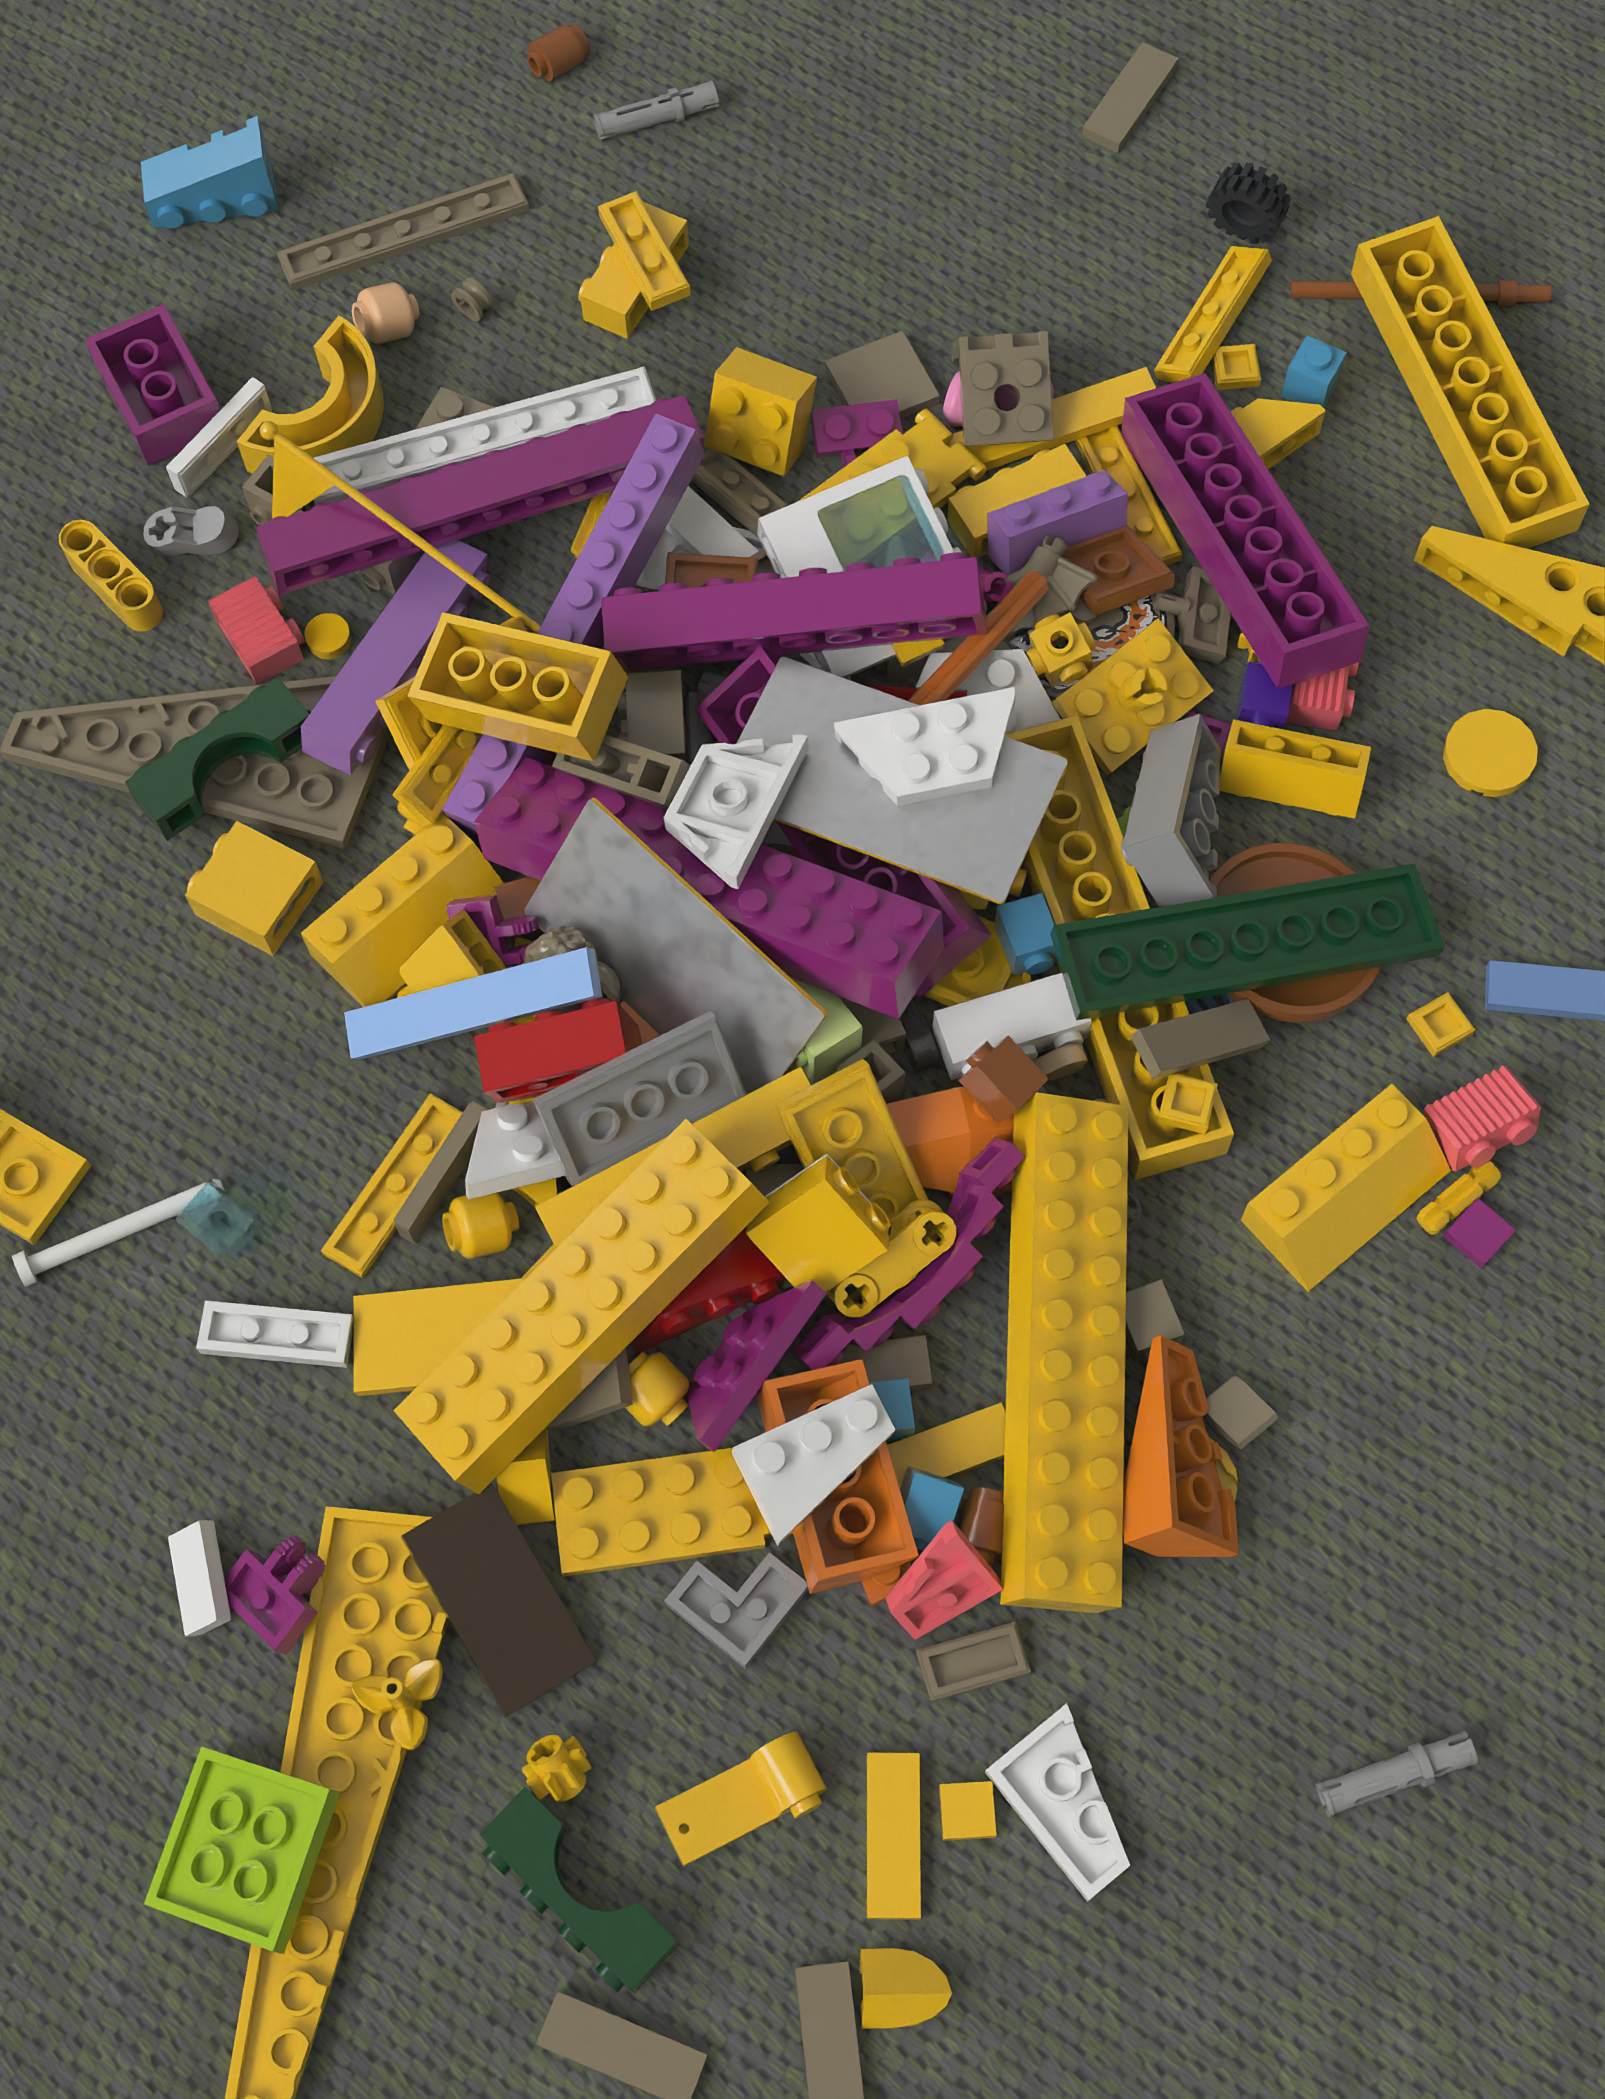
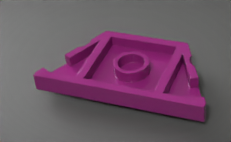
[687,1280,827,1452]

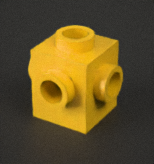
[1026,612,1096,688]

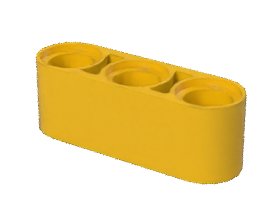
[59,520,163,632]

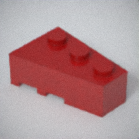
[474,999,642,1103]
[631,1226,785,1354]

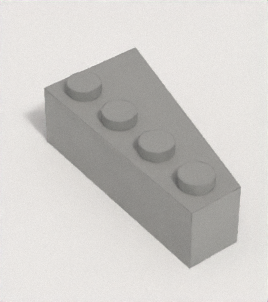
[1121,714,1221,907]

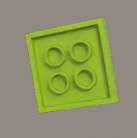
[144,1746,340,1954]

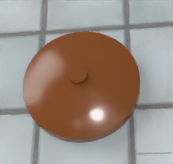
[1209,843,1381,1023]

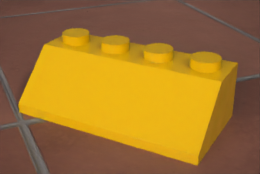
[301,812,504,1007]
[1241,1084,1451,1292]

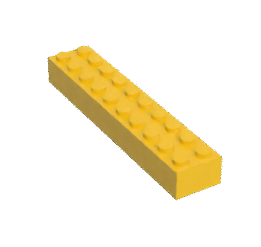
[1006,715,1234,1180]
[1000,1092,1129,1613]

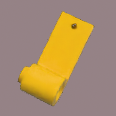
[655,1731,827,1867]

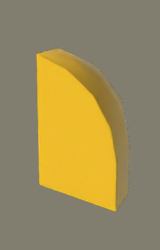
[860,1948,952,2029]

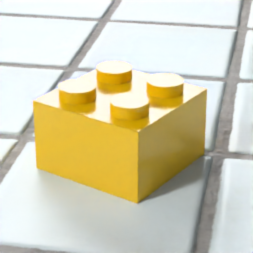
[704,347,817,476]

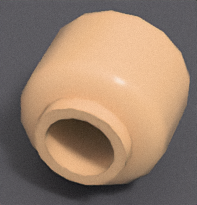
[352,282,419,344]

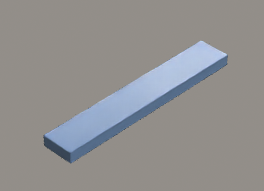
[344,947,602,1060]

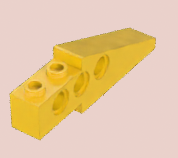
[1414,526,1605,665]

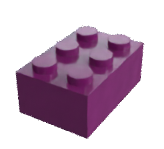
[84,304,220,466]

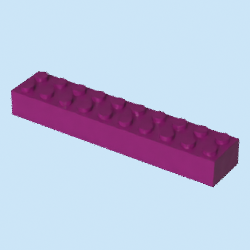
[474,757,944,1019]

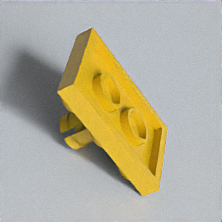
[1051,618,1214,775]

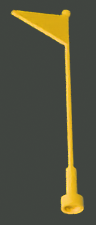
[259,421,627,692]

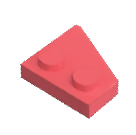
[886,1520,1003,1640]

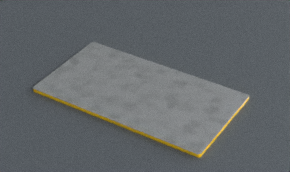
[736,657,1068,904]
[524,798,827,1095]

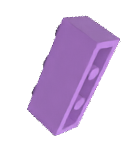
[987,470,1128,575]

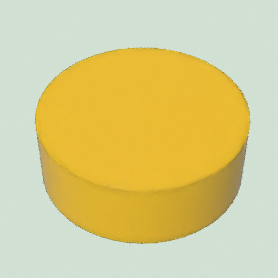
[304,613,352,660]

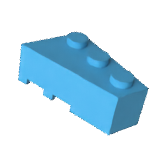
[141,116,278,228]

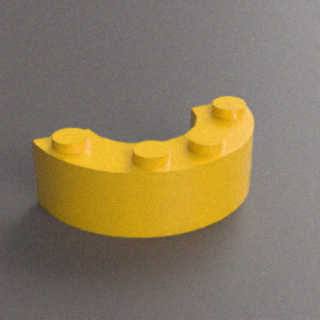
[236,315,384,474]

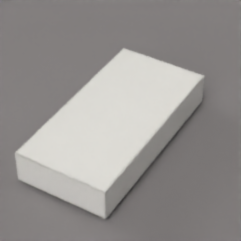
[168,1520,231,1636]

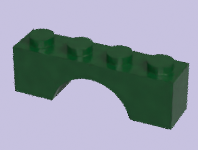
[125,677,309,841]
[479,1787,680,1994]

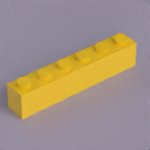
[535,1067,811,1248]

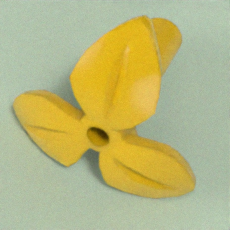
[351,1658,443,1750]

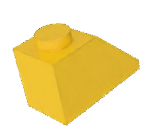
[1231,398,1326,469]

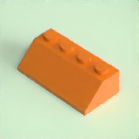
[757,1359,919,1594]

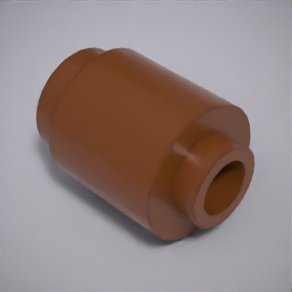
[527,24,590,82]
[958,1488,1004,1568]

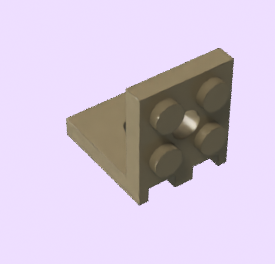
[951,330,1054,446]

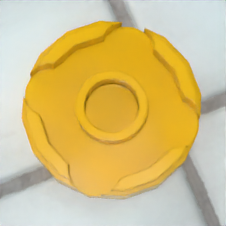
[1443,709,1538,797]

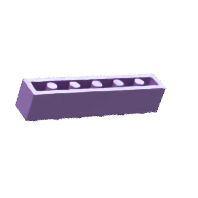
[301,540,490,776]

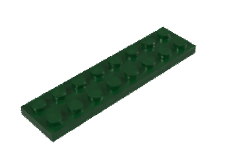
[1050,863,1445,1021]

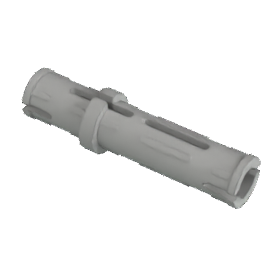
[593,80,719,141]
[1316,1731,1478,1817]

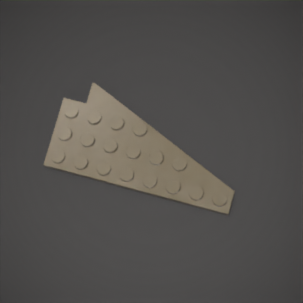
[0,676,391,850]

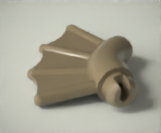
[1005,535,1097,638]

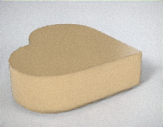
[1033,1043,1088,1081]

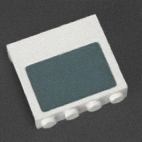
[757,456,987,680]

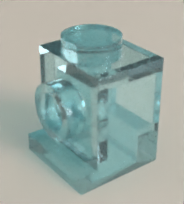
[175,1178,255,1258]

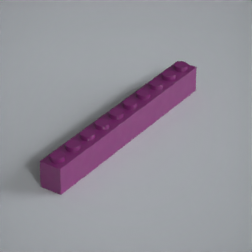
[256,395,704,595]

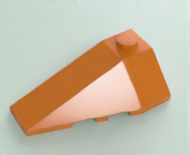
[886,1087,1014,1197]
[1123,1335,1239,1557]

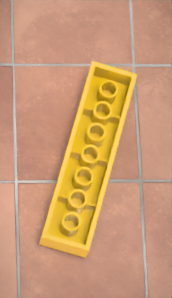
[1351,216,1590,549]
[393,1119,770,1494]

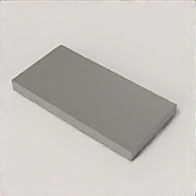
[532,1011,747,1187]

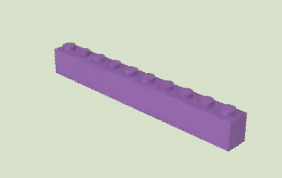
[442,413,705,838]

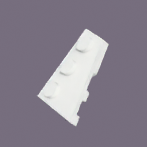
[731,1384,895,1546]
[985,1703,1130,1902]

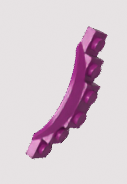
[791,1137,1025,1370]

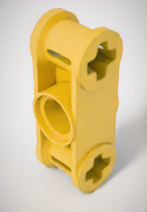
[826,1199,956,1318]

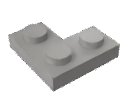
[664,1552,808,1669]

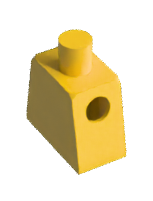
[397,908,507,998]

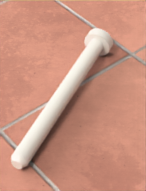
[12,1179,225,1287]

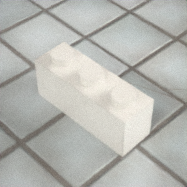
[932,973,1092,1080]

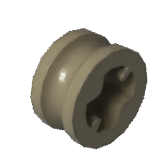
[451,277,494,322]

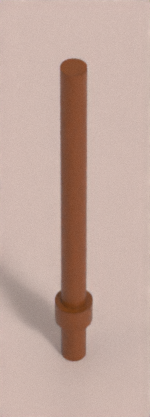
[1290,280,1552,307]

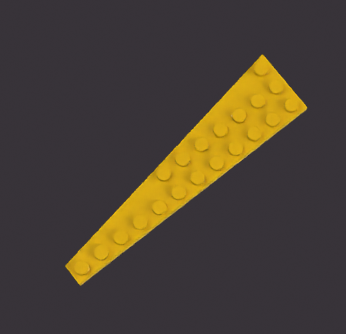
[225,1506,449,2099]

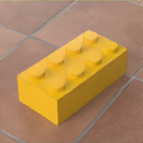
[407,612,628,762]

